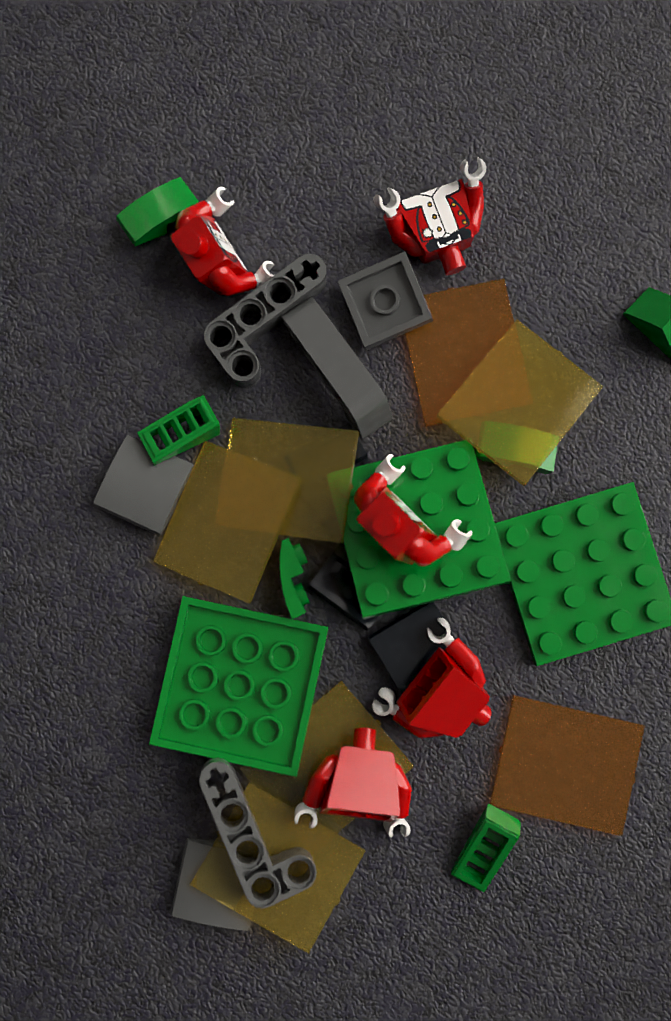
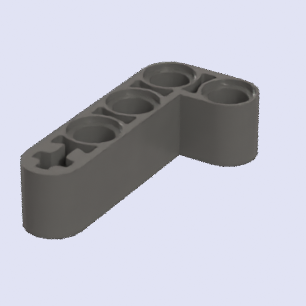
[204,254,327,388]
[281,297,393,440]
[199,757,317,908]

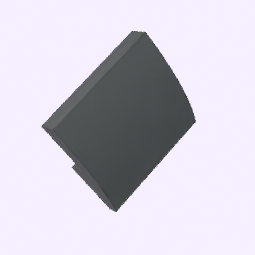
[93,435,194,536]
[170,838,261,931]

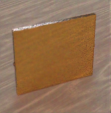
[405,278,532,427]
[490,695,645,836]

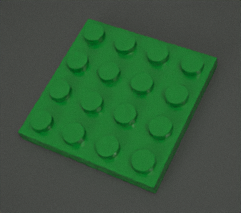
[327,439,511,619]
[495,482,671,666]
[149,596,329,777]

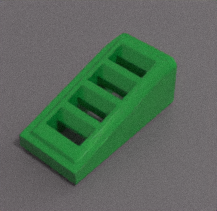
[137,395,220,466]
[451,804,521,892]

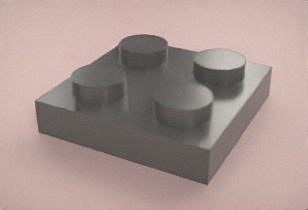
[338,251,434,350]

